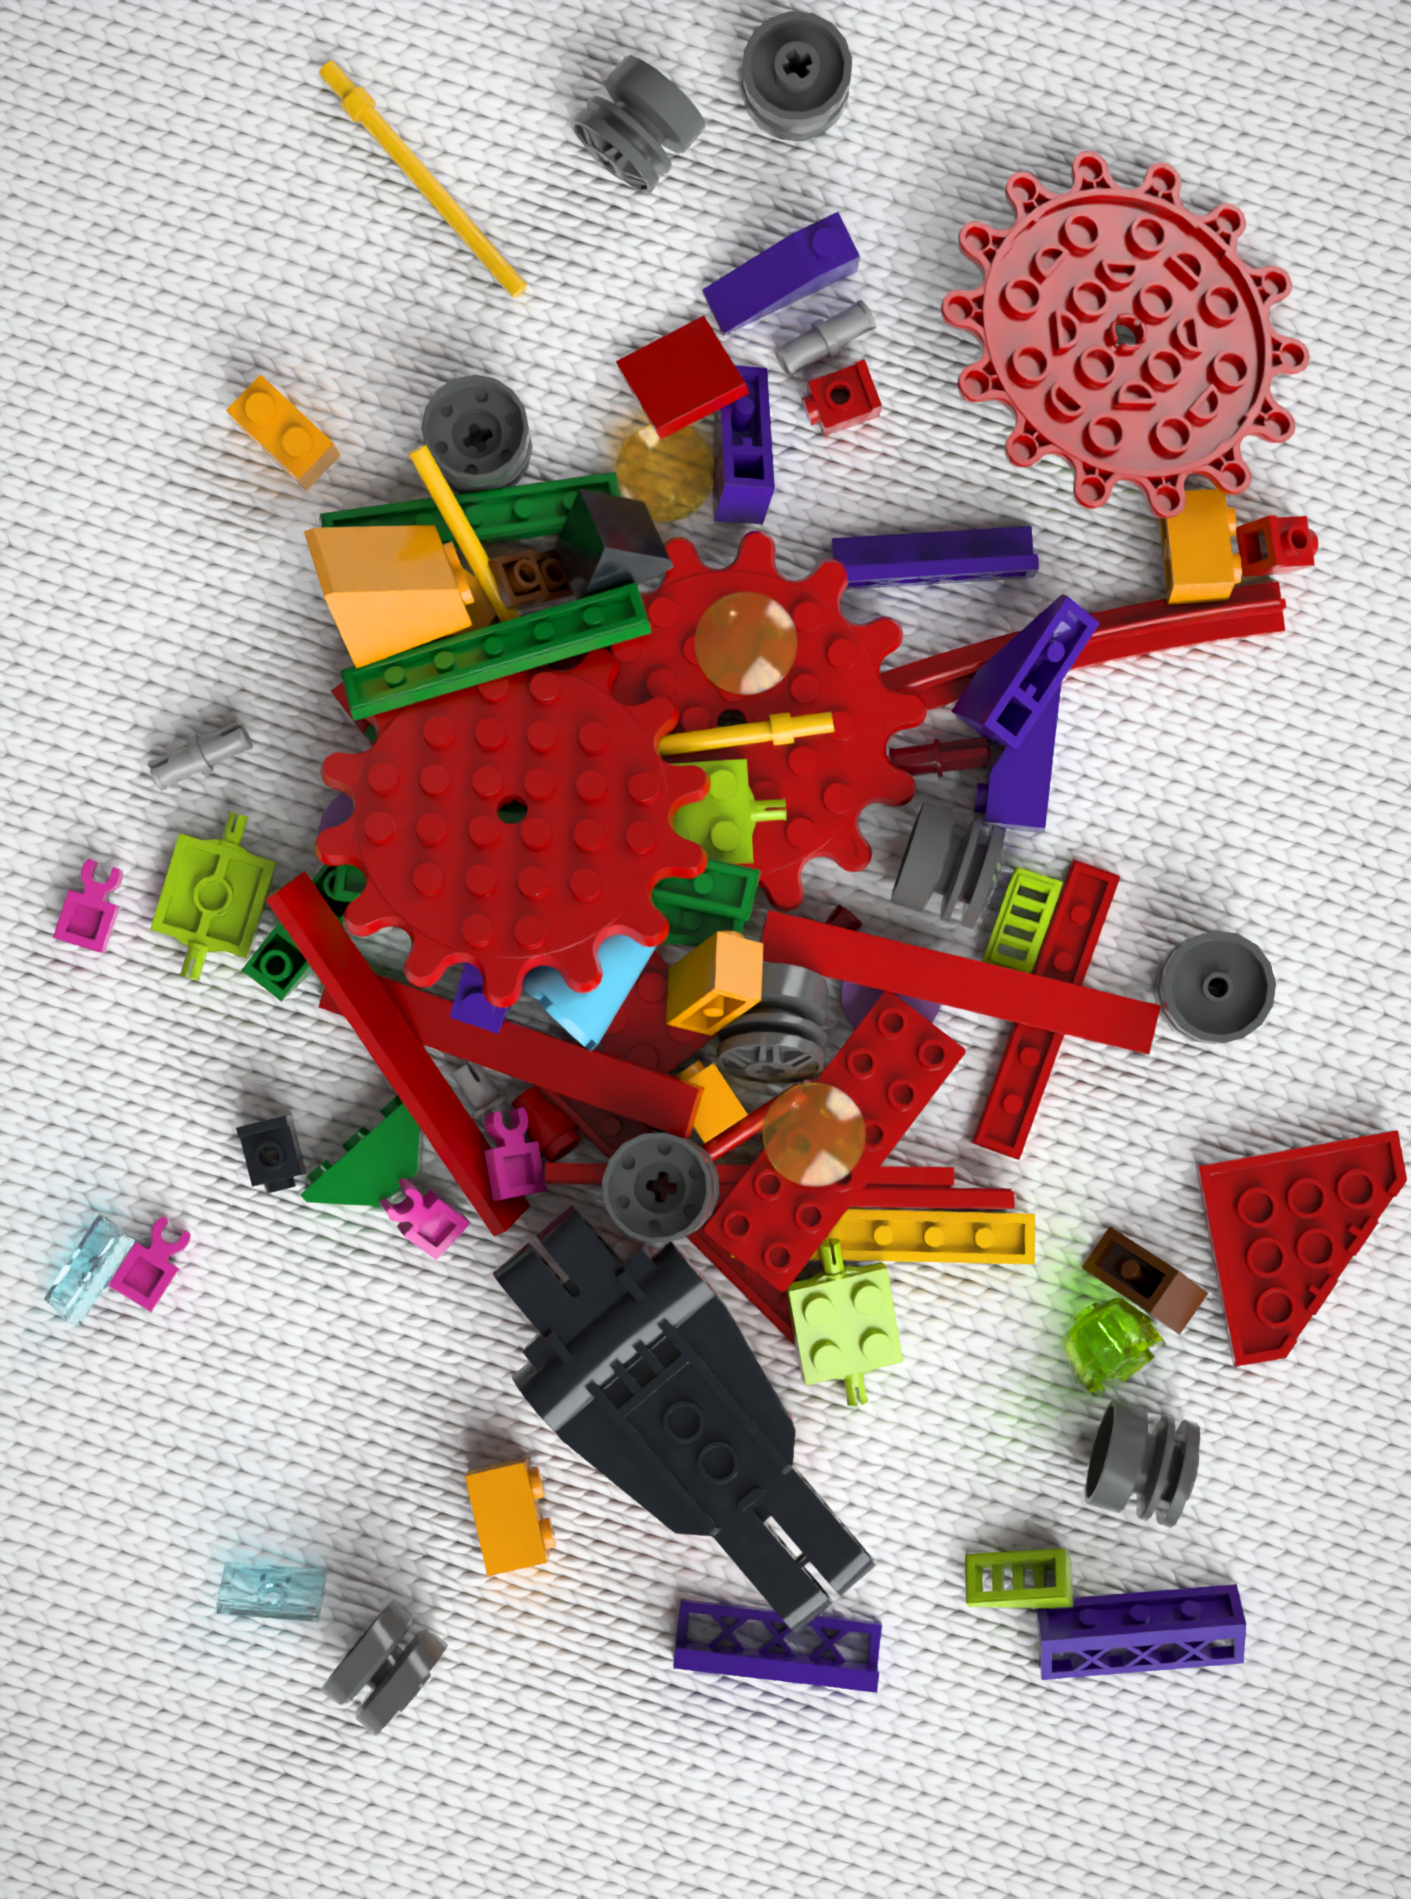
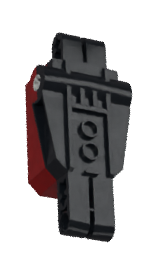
[493,1205,877,1634]

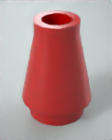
[511,1086,582,1163]

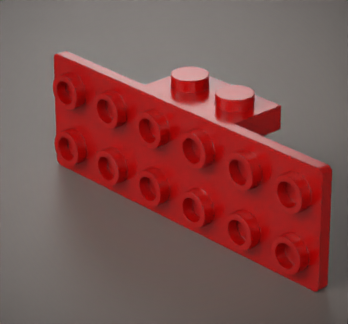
[703,991,966,1292]

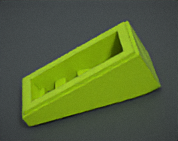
[981,867,1063,974]
[965,1548,1073,1609]

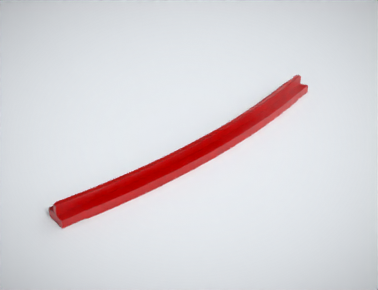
[880,582,1287,712]

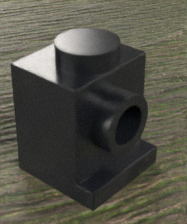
[236,1115,306,1194]

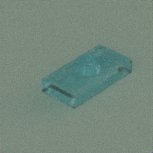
[44,1214,135,1327]
[216,1561,326,1622]

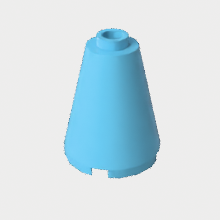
[522,935,657,1051]

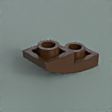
[488,549,574,610]

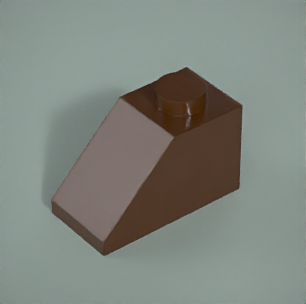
[1081,1226,1208,1335]

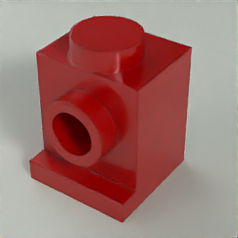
[801,359,882,437]
[1236,515,1319,577]

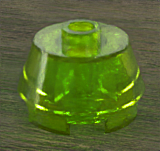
[1062,1297,1166,1397]

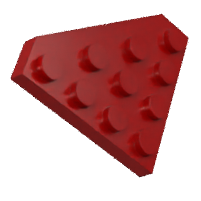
[1196,1130,1407,1367]

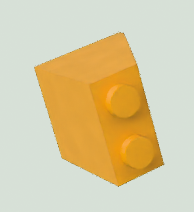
[304,525,474,669]

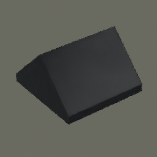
[554,489,674,600]

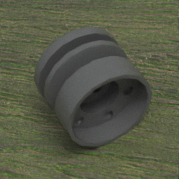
[571,55,705,193]
[421,375,533,494]
[890,801,1006,929]
[717,963,828,1084]
[602,1133,720,1243]
[1085,1399,1200,1528]

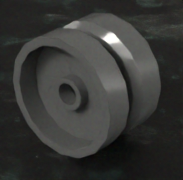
[741,11,852,141]
[1153,931,1276,1044]
[320,1599,448,1736]

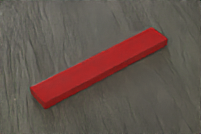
[971,859,1121,1161]

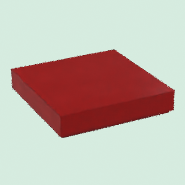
[616,315,749,440]

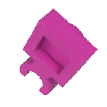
[53,859,123,954]
[484,1107,547,1201]
[380,1178,471,1260]
[108,1217,191,1313]

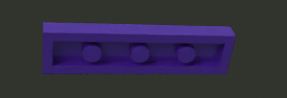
[831,526,1039,590]
[1035,1584,1246,1680]
[673,1599,882,1693]

